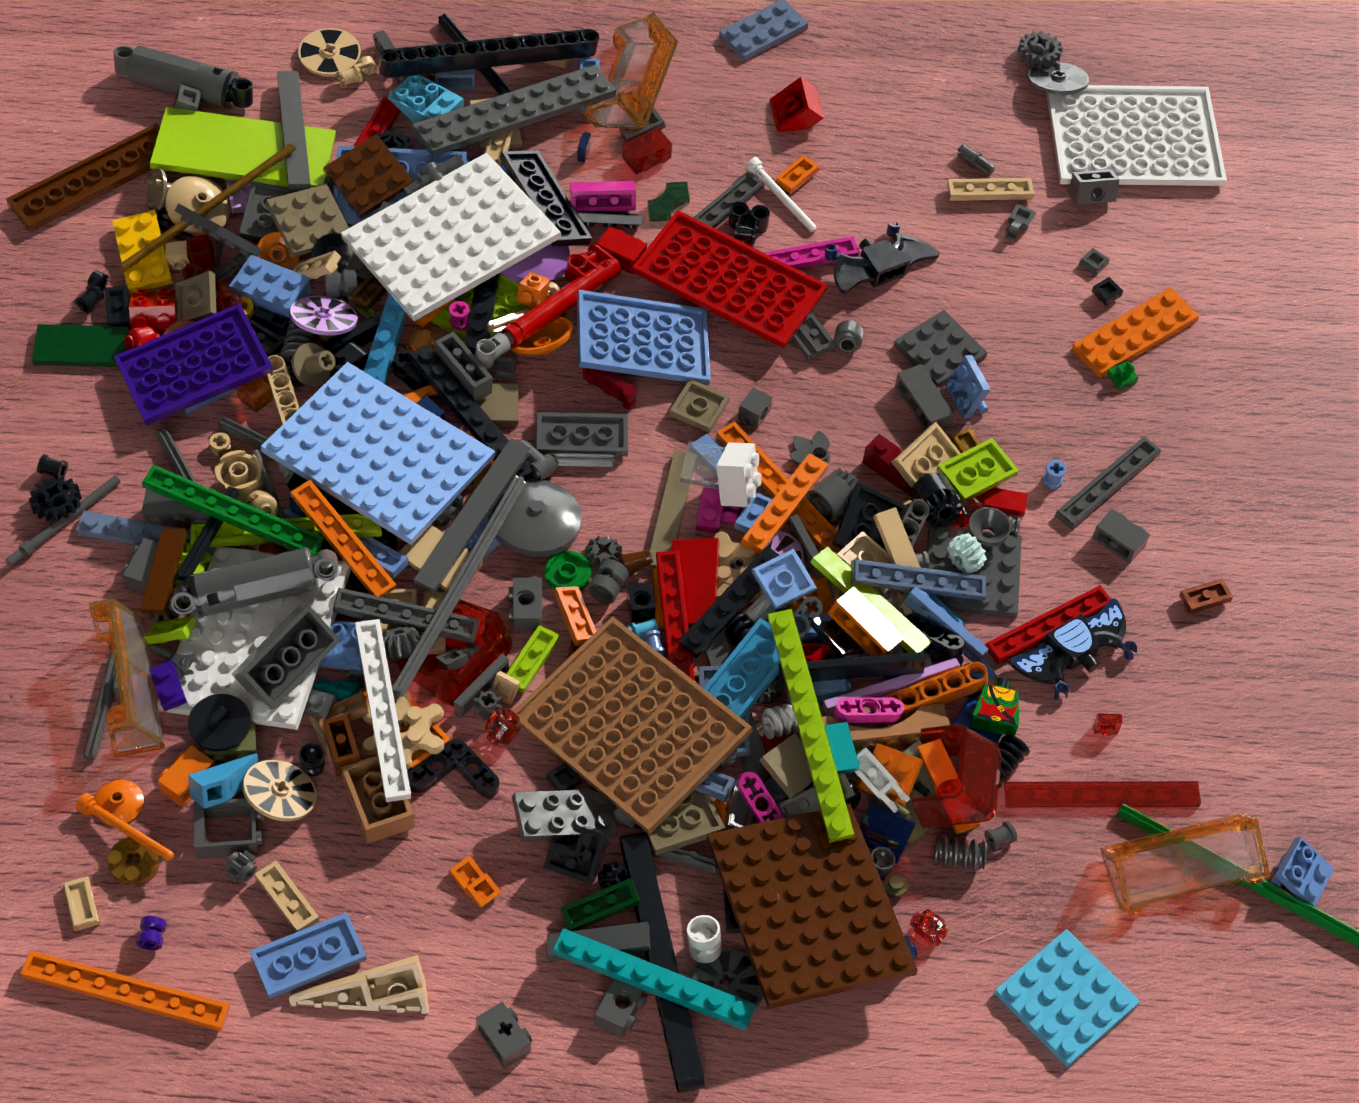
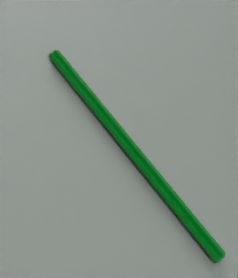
[1117,804,1359,948]

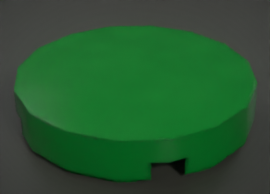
[545,551,591,591]

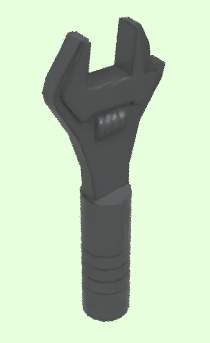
[148,643,200,676]

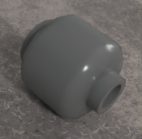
[834,320,863,353]

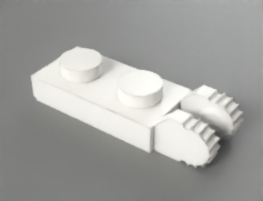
[854,747,910,813]

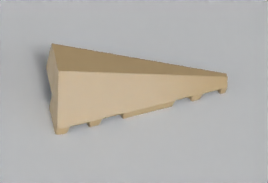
[289,955,429,1014]

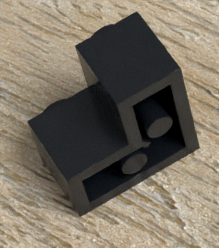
[543,826,611,883]

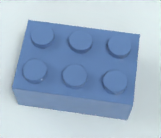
[229,255,312,319]

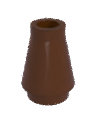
[617,549,653,576]

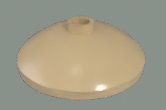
[165,175,231,236]

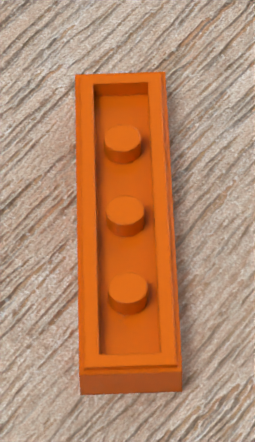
[917,739,980,835]

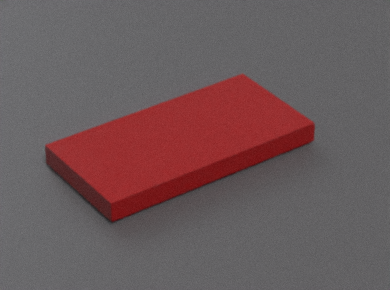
[672,538,720,627]

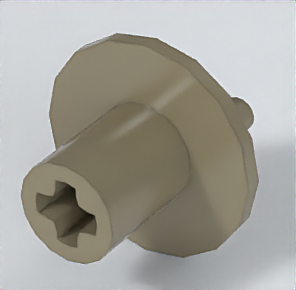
[144,169,173,212]
[291,343,335,388]

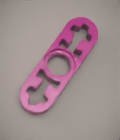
[833,697,904,723]
[736,772,784,823]

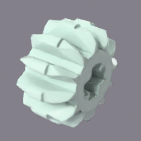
[947,533,987,574]

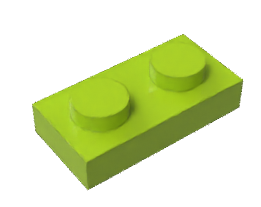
[144,616,198,645]

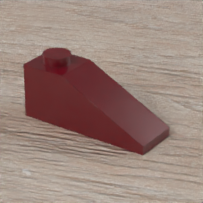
[862,434,912,497]

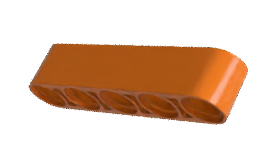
[880,662,988,725]

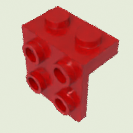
[129,288,176,332]

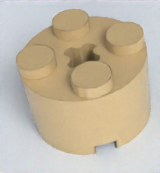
[215,450,264,503]

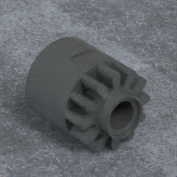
[806,468,858,523]

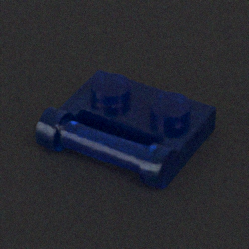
[859,801,917,864]

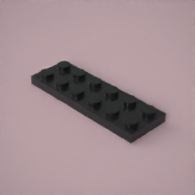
[499,150,592,246]

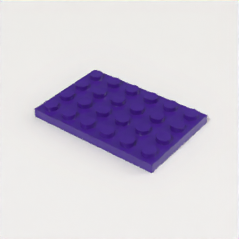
[114,303,274,426]

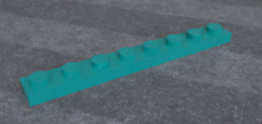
[553,928,756,1031]

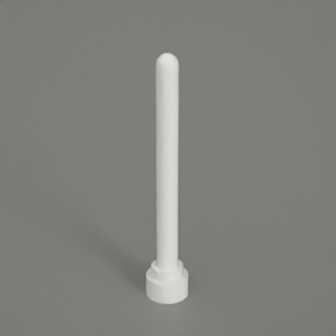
[745,157,817,232]

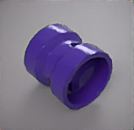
[136,916,167,951]

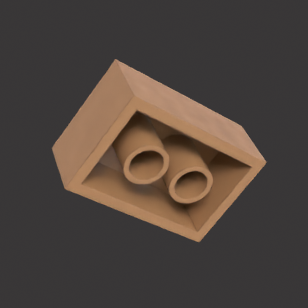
[341,755,415,844]

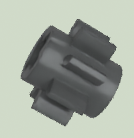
[473,690,503,721]
[225,850,257,883]

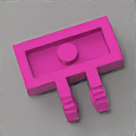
[696,487,742,533]

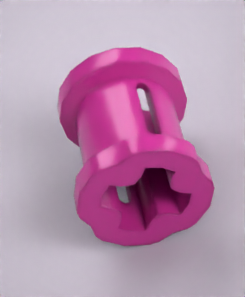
[449,301,469,331]

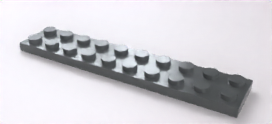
[412,65,616,157]

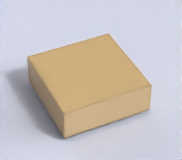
[490,671,521,705]

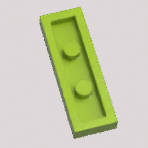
[507,625,560,694]

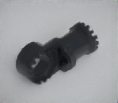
[75,270,109,313]

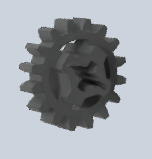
[1018,31,1063,68]

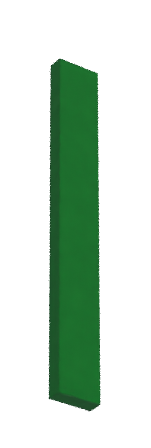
[142,465,325,557]

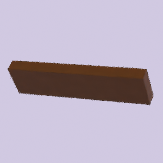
[140,528,187,614]

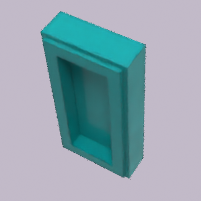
[824,722,860,774]

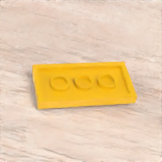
[112,210,173,294]

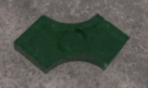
[647,181,690,221]

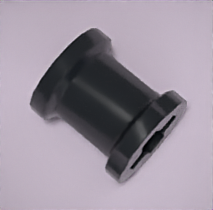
[37,454,68,480]

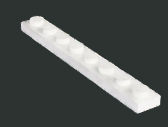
[355,619,411,802]

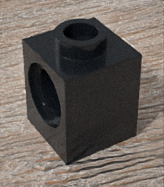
[627,583,656,623]

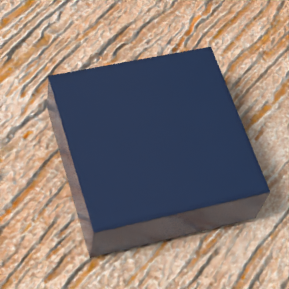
[577,132,591,163]

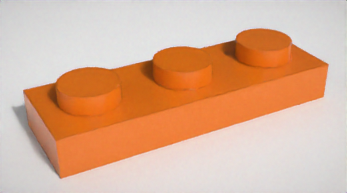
[554,586,596,646]

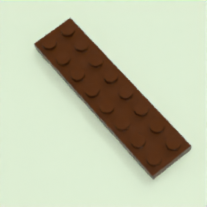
[6,123,160,232]

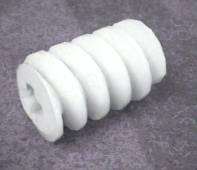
[762,704,799,739]

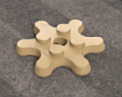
[714,532,761,602]
[361,690,444,770]

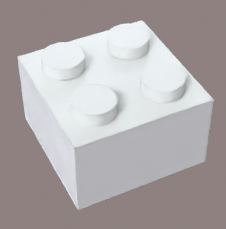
[716,442,762,507]

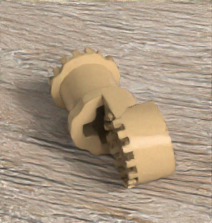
[336,56,377,88]

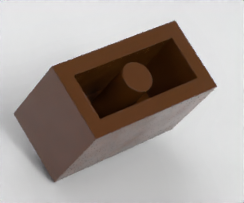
[323,714,360,777]

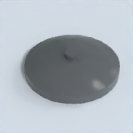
[488,479,582,557]

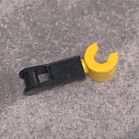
[234,296,290,336]

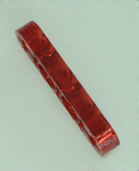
[183,262,242,310]

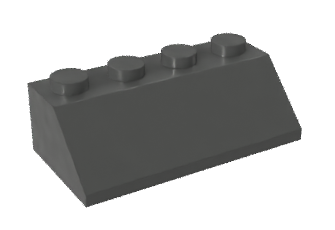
[232,605,341,709]

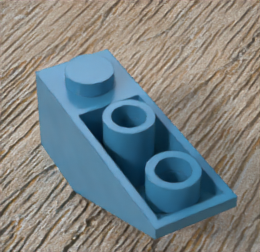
[188,753,258,809]

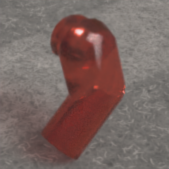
[259,543,291,555]

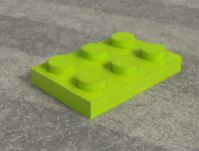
[936,438,1019,503]

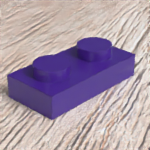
[149,660,188,712]

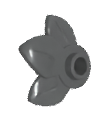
[790,431,830,464]

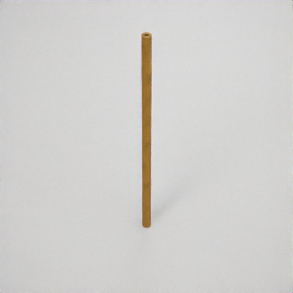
[119,143,296,272]

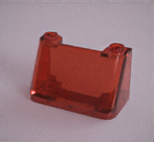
[397,599,512,707]

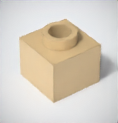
[165,240,193,270]

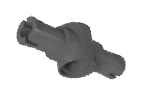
[403,154,464,196]

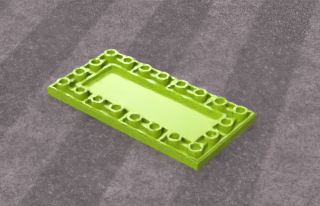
[150,107,336,188]

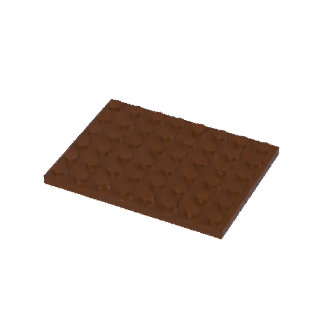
[707,804,918,1009]

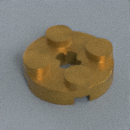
[107,837,160,886]

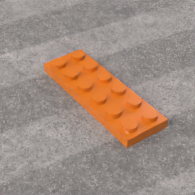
[1072,287,1199,378]

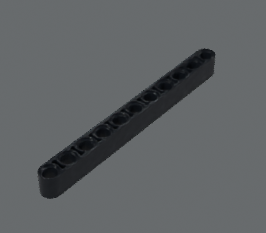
[379,29,599,78]
[620,831,705,1093]

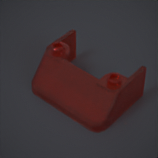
[912,724,1002,829]

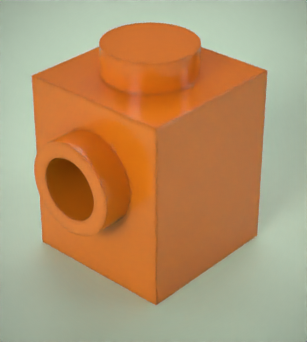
[516,272,550,308]

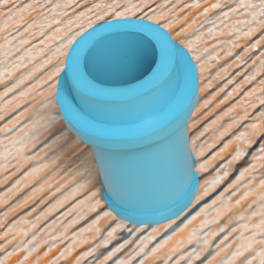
[627,618,659,638]

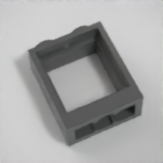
[194,798,262,859]

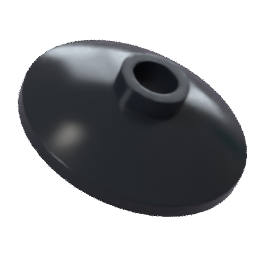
[311,233,353,276]

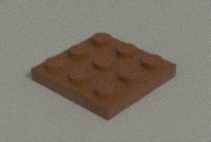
[323,134,414,218]

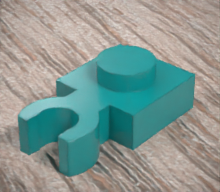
[313,678,360,701]

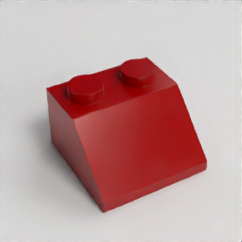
[769,77,824,132]

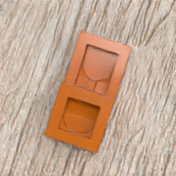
[448,855,502,908]

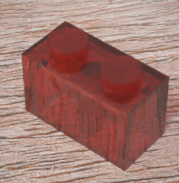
[622,128,672,174]

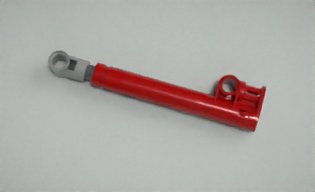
[475,244,622,369]

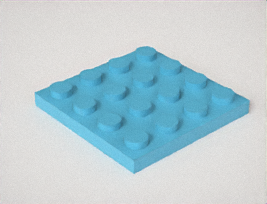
[994,929,1140,1068]

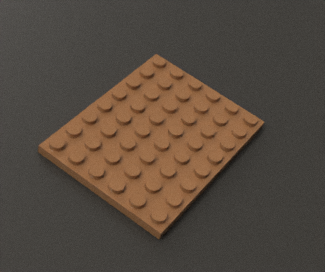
[510,616,753,834]

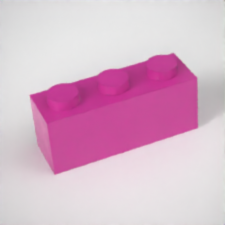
[570,181,636,212]

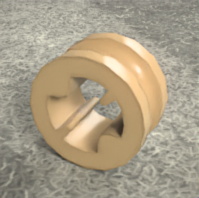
[210,432,231,456]

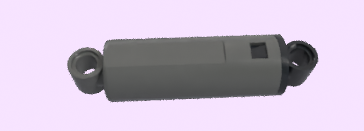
[113,46,253,109]
[171,547,338,617]

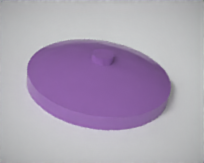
[500,244,570,283]

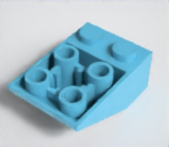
[388,75,464,123]

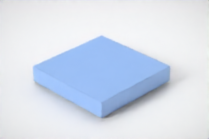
[752,548,817,611]

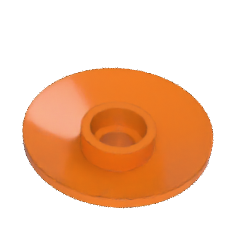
[256,232,300,270]
[95,780,144,825]

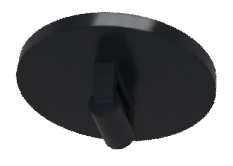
[188,694,251,751]

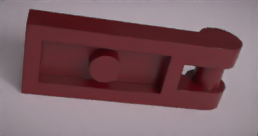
[583,368,636,410]

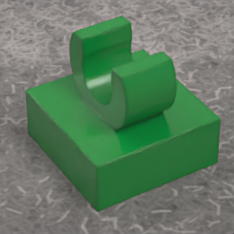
[1107,361,1139,390]

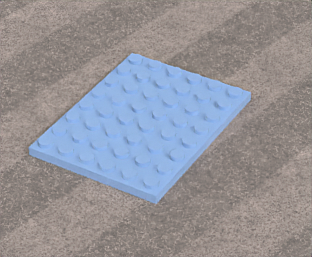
[261,362,495,545]

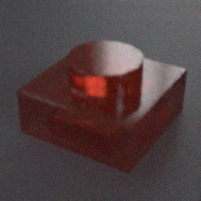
[1093,713,1123,736]

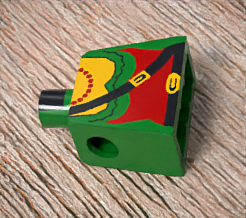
[969,678,1019,736]

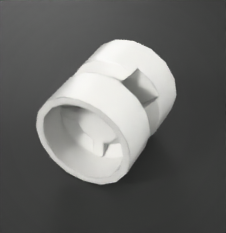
[687,915,722,963]

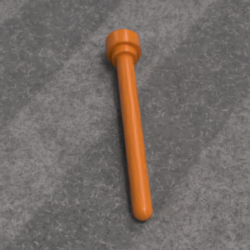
[76,793,174,861]

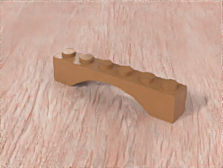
[822,703,951,751]

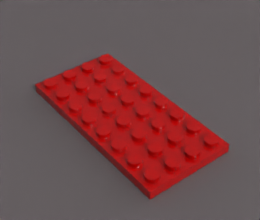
[632,210,828,349]

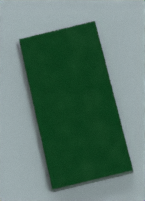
[32,324,129,367]

